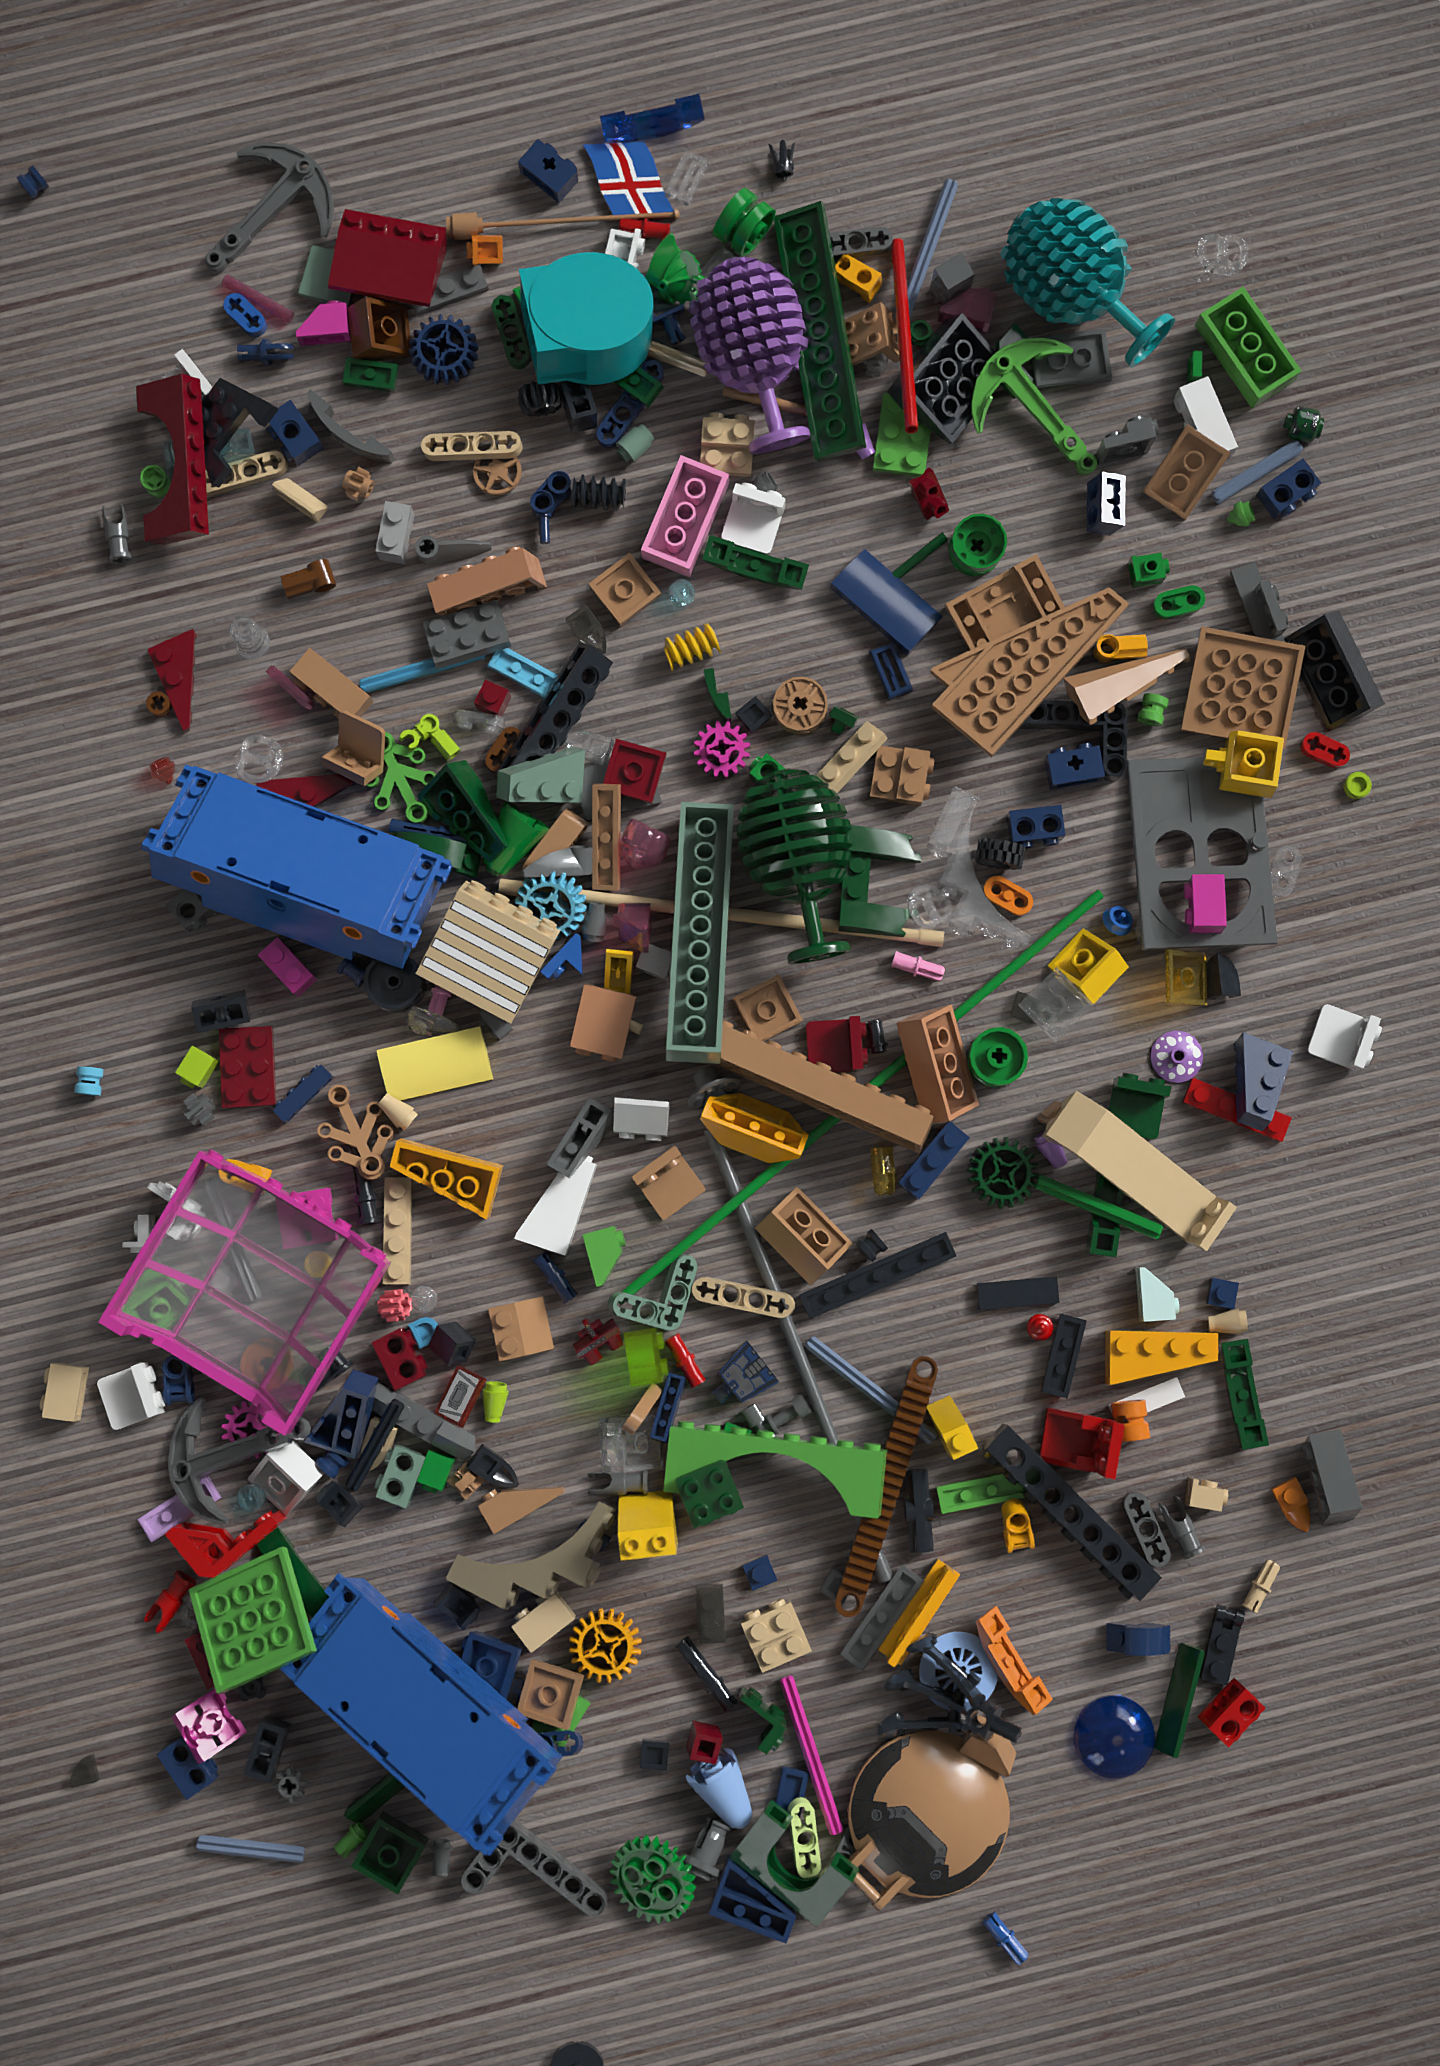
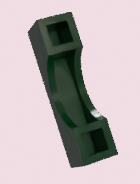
[1085,1172,1123,1258]

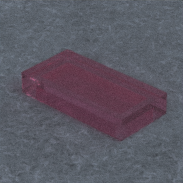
[265,665,315,711]

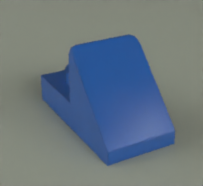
[540,933,583,981]

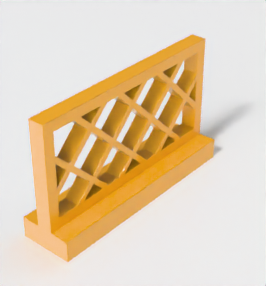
[878,1558,960,1667]

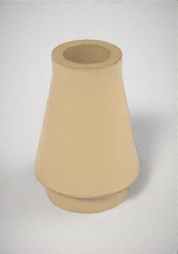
[378,1093,418,1131]
[1208,1308,1248,1335]

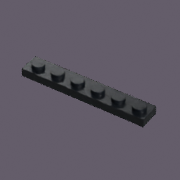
[799,1232,957,1319]

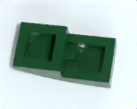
[703,668,731,723]

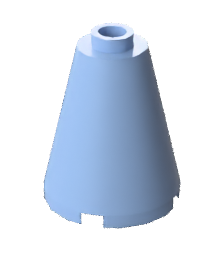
[686,1748,753,1829]

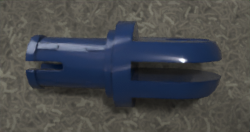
[237,339,294,366]

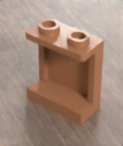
[570,984,638,1062]

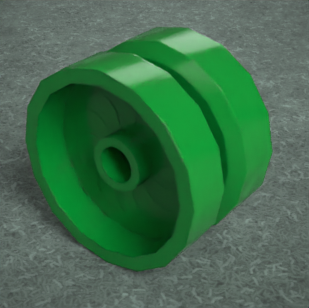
[713,188,776,257]
[966,1027,1028,1088]

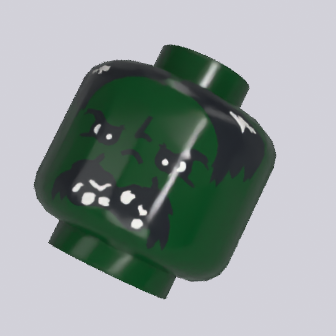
[1283,406,1324,443]

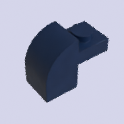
[1106,1622,1170,1656]

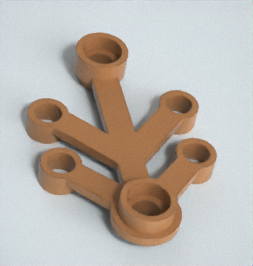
[317,1085,393,1180]

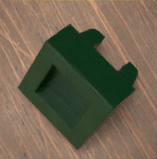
[829,705,859,735]

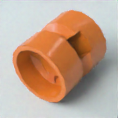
[1111,1399,1150,1442]

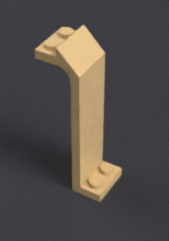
[1042,1091,1237,1251]

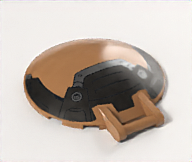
[848,1730,1010,1911]

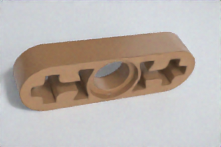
[622,1382,663,1436]

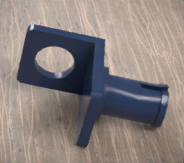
[652,304,687,345]

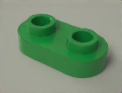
[1153,585,1206,620]

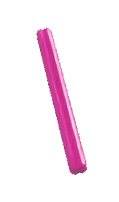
[779,1675,843,1835]

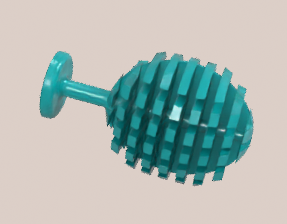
[1000,198,1175,368]

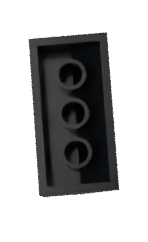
[1284,611,1385,732]

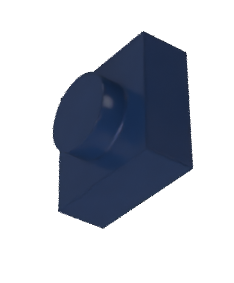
[1206,1278,1239,1309]
[742,1554,778,1591]

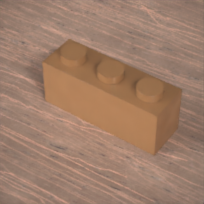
[289,647,373,720]

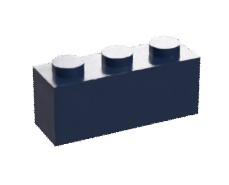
[897,1121,970,1200]

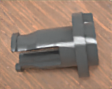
[681,1817,731,1881]

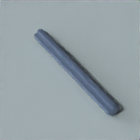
[907,179,958,317]
[805,1336,938,1444]

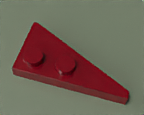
[147,629,197,733]
[255,774,356,807]

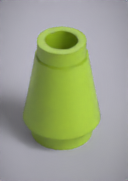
[482,1381,509,1423]

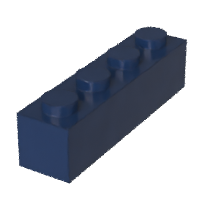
[273,1065,335,1123]
[650,1373,687,1444]

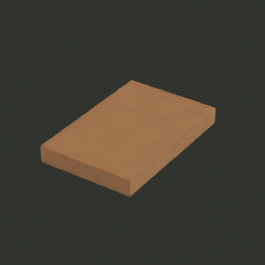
[1142,424,1231,520]

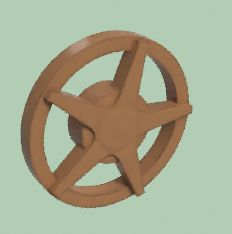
[473,448,522,496]

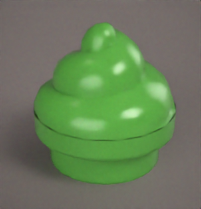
[1227,501,1255,527]

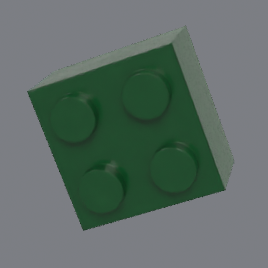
[351,1811,430,1895]

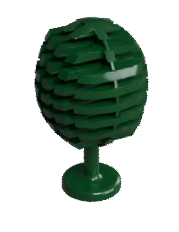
[737,768,852,965]

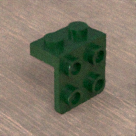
[1108,1073,1171,1140]
[675,1460,744,1528]
[739,1687,786,1755]

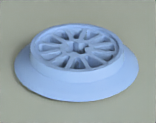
[919,1632,998,1711]

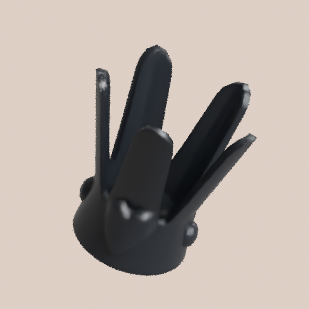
[768,140,795,182]

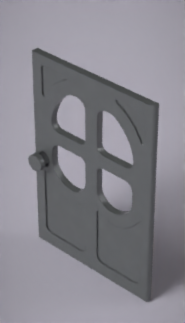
[1127,757,1278,951]

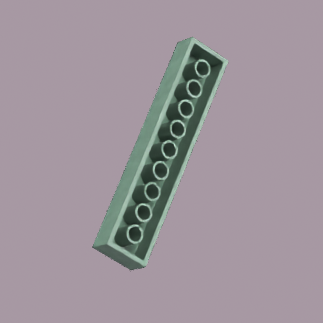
[666,802,734,1064]

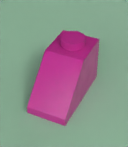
[296,300,351,346]

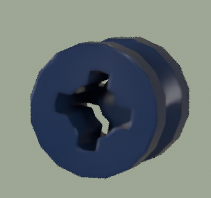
[16,165,49,199]
[315,1450,349,1479]

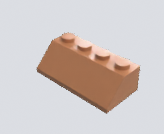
[896,1004,979,1123]

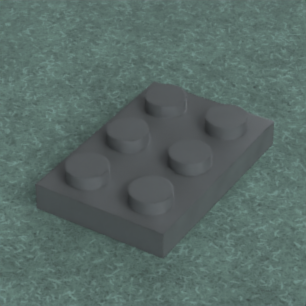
[423,600,512,669]

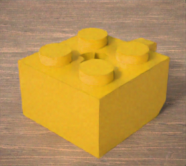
[1203,730,1284,798]

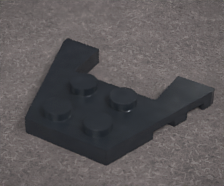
[202,378,279,488]

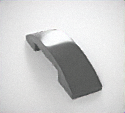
[307,390,395,464]

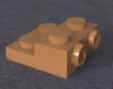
[869,746,935,806]

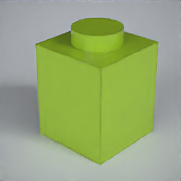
[175,1046,220,1089]

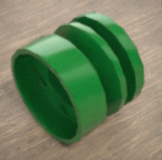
[948,513,1007,577]

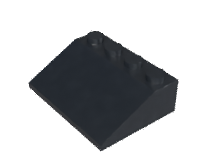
[887,313,996,444]

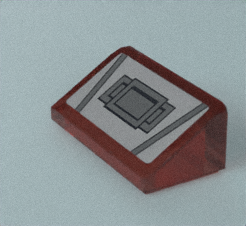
[435,1365,487,1428]

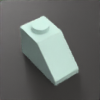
[1135,1267,1179,1322]

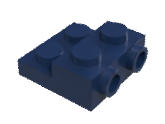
[461,1631,522,1700]

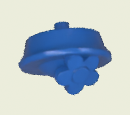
[1102,906,1133,936]

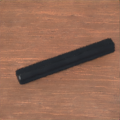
[345,1399,405,1491]

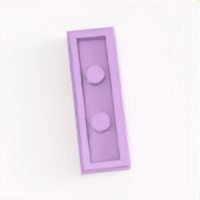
[137,1475,222,1542]

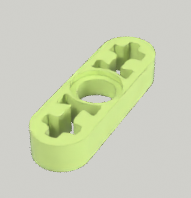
[788,1798,821,1878]

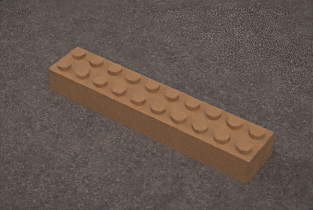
[713,1020,934,1154]

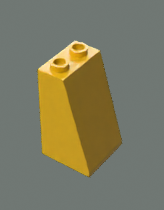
[618,1490,678,1560]

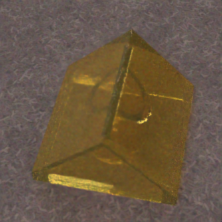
[1165,949,1207,1007]

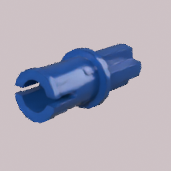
[982,1911,1028,1965]

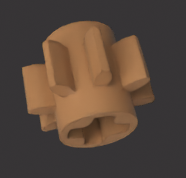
[342,467,374,502]

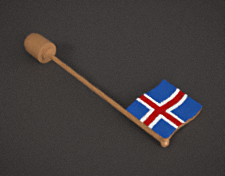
[446,141,680,240]

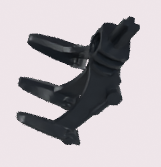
[878,1632,1022,1743]

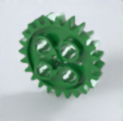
[610,1835,696,1924]

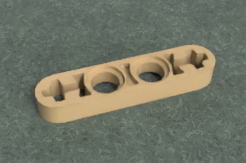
[421,431,523,461]
[205,450,288,497]
[692,1277,795,1318]

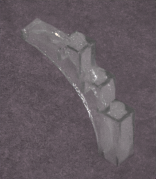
[926,786,1031,950]

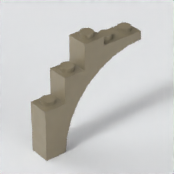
[446,1501,615,1610]

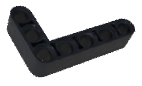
[1018,700,1127,782]

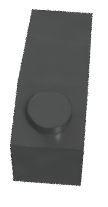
[546,1098,614,1179]

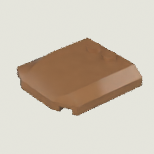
[944,554,1065,651]

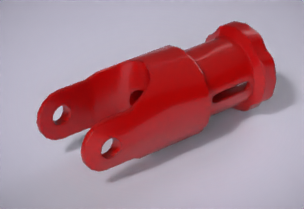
[144,1570,196,1634]

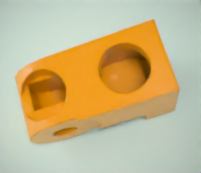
[835,254,883,303]

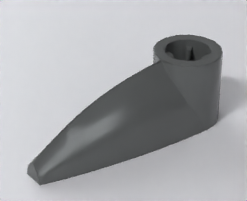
[415,535,492,565]
[521,845,593,877]

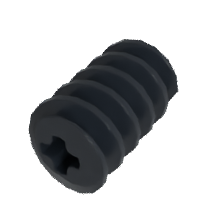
[571,474,626,512]

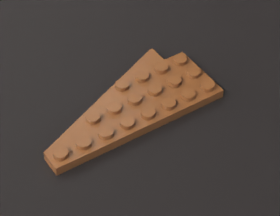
[930,587,1129,758]

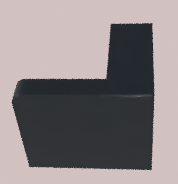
[429,1322,476,1365]

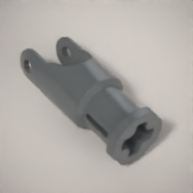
[102,504,132,565]
[587,1470,649,1496]
[1158,1495,1206,1559]

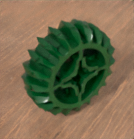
[967,1137,1039,1209]

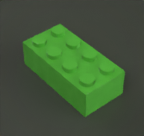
[1195,287,1302,409]

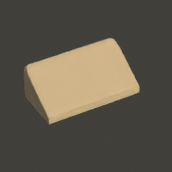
[272,478,328,522]

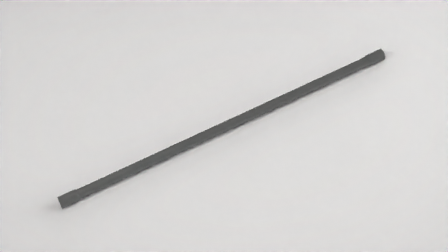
[704,1130,893,1583]

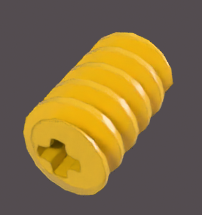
[663,623,721,671]

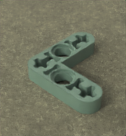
[608,1254,697,1331]

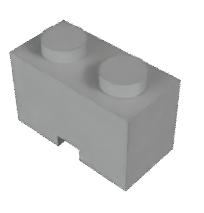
[375,501,415,564]

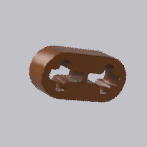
[485,727,521,774]

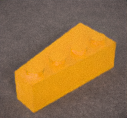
[390,1138,503,1220]
[1105,1330,1218,1385]

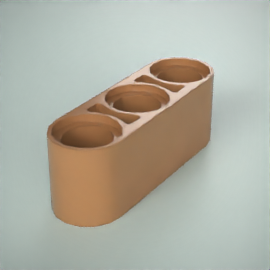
[523,808,589,869]

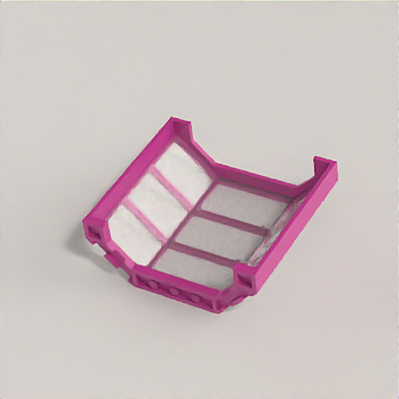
[98,1149,391,1436]

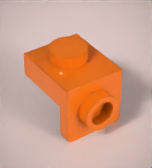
[466,235,503,266]

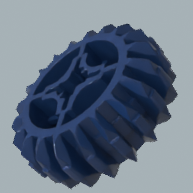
[409,314,479,386]

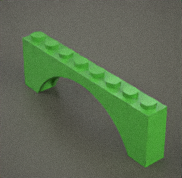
[663,1421,887,1518]

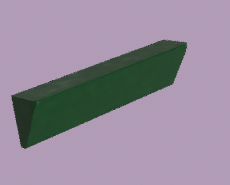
[1154,1643,1205,1758]
[344,1772,406,1823]

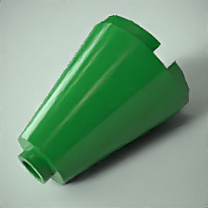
[483,801,549,877]

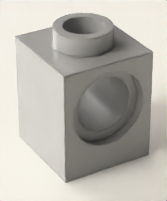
[636,942,672,981]

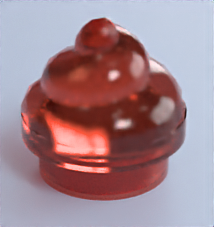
[149,756,175,784]

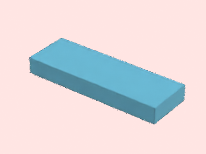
[487,648,558,698]

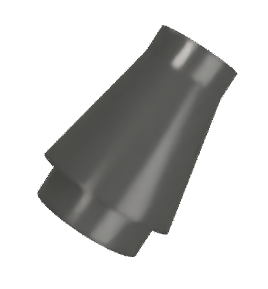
[581,902,607,942]

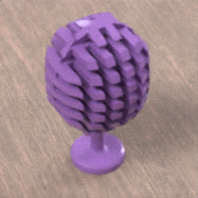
[688,257,811,454]

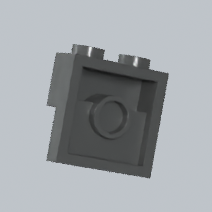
[1095,416,1159,465]

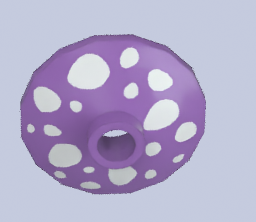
[1150,1030,1203,1083]

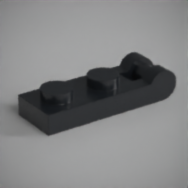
[1199,1604,1245,1685]

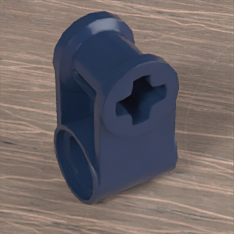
[163,1355,195,1406]

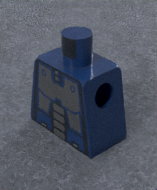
[712,1341,779,1404]

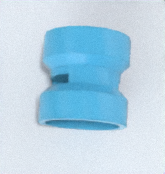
[74,1066,104,1096]

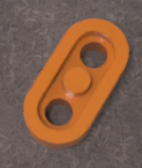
[983,876,1033,916]

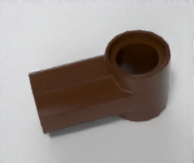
[280,559,337,599]

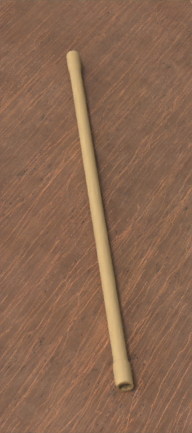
[499,879,944,947]

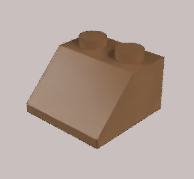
[488,1296,554,1361]

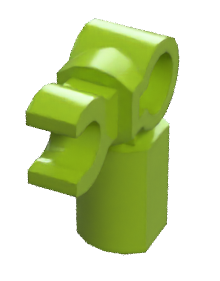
[399,714,461,762]

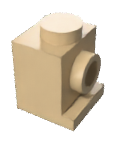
[1185,1477,1228,1512]

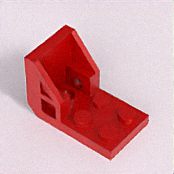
[1039,1407,1125,1480]
[165,1510,287,1578]

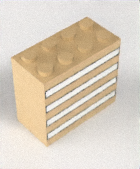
[416,880,561,1023]

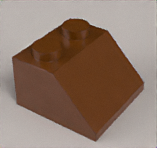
[347,297,412,361]

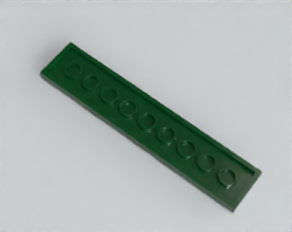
[774,201,866,462]

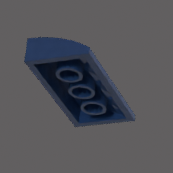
[831,549,943,656]

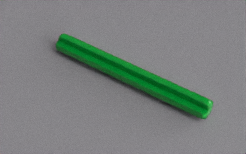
[1035,1175,1163,1240]

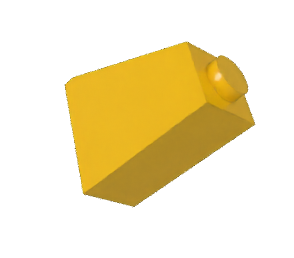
[926,1395,979,1460]

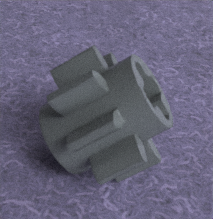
[182,1093,215,1125]
[273,1766,309,1803]

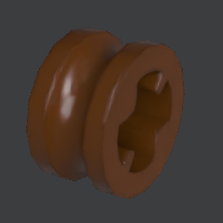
[146,692,172,717]

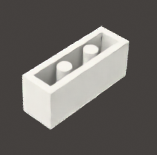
[1174,377,1238,457]

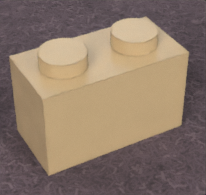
[40,1362,89,1422]
[512,1591,576,1653]

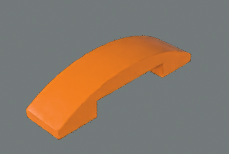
[976,1606,1053,1715]

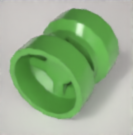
[140,465,171,498]
[1137,693,1169,727]

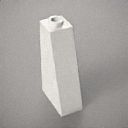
[514,1156,597,1256]

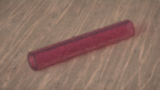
[222,274,294,324]

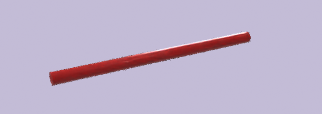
[891,238,918,434]

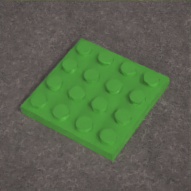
[188,1547,317,1694]

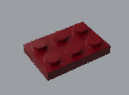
[219,1026,277,1108]

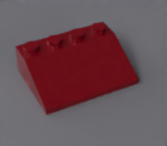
[328,209,447,307]

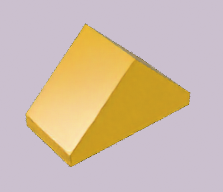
[604,949,634,994]

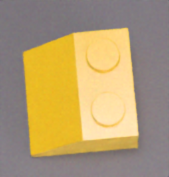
[1047,928,1129,1005]

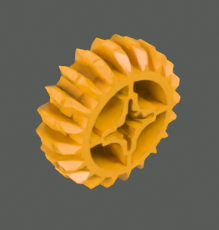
[569,1608,642,1683]

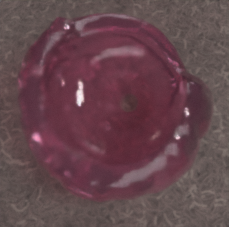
[620,819,670,869]

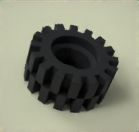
[975,838,1025,870]

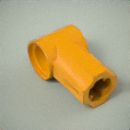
[1093,634,1148,663]

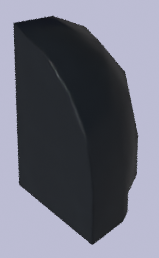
[1202,953,1241,1000]

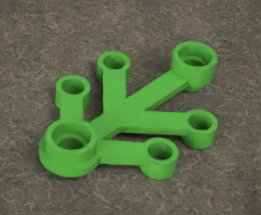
[366,732,436,824]

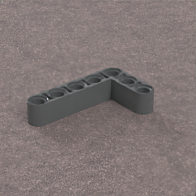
[461,1820,607,1917]

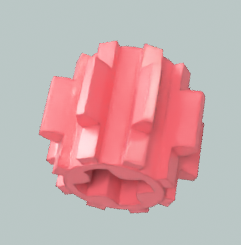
[377,1289,413,1322]

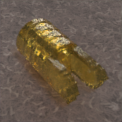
[870,1147,896,1196]

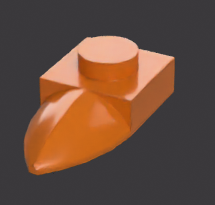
[1271,1477,1310,1532]

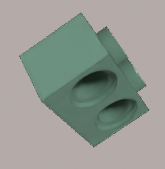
[374,1444,426,1509]

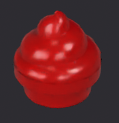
[1026,1314,1053,1341]

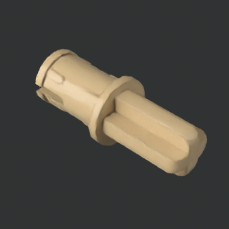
[1242,1559,1280,1614]

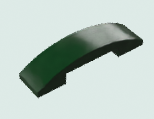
[702,535,810,590]
[1221,1339,1269,1450]
[257,1526,329,1618]

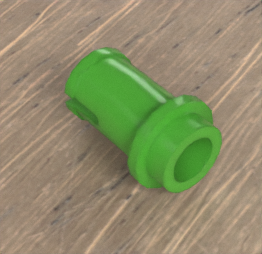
[334,1822,369,1858]

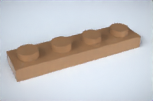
[592,784,621,891]

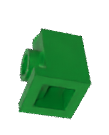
[1127,552,1170,588]

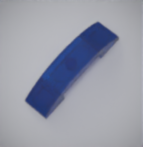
[600,94,705,143]

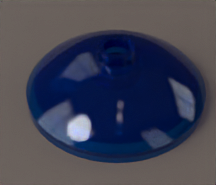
[1073,1695,1155,1779]

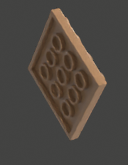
[1180,627,1305,750]

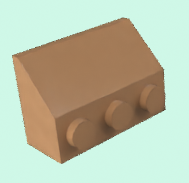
[755,1187,853,1285]

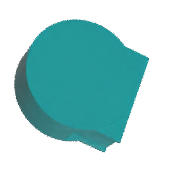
[519,252,653,385]

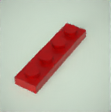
[1182,1078,1292,1142]

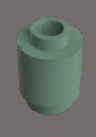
[616,424,655,463]

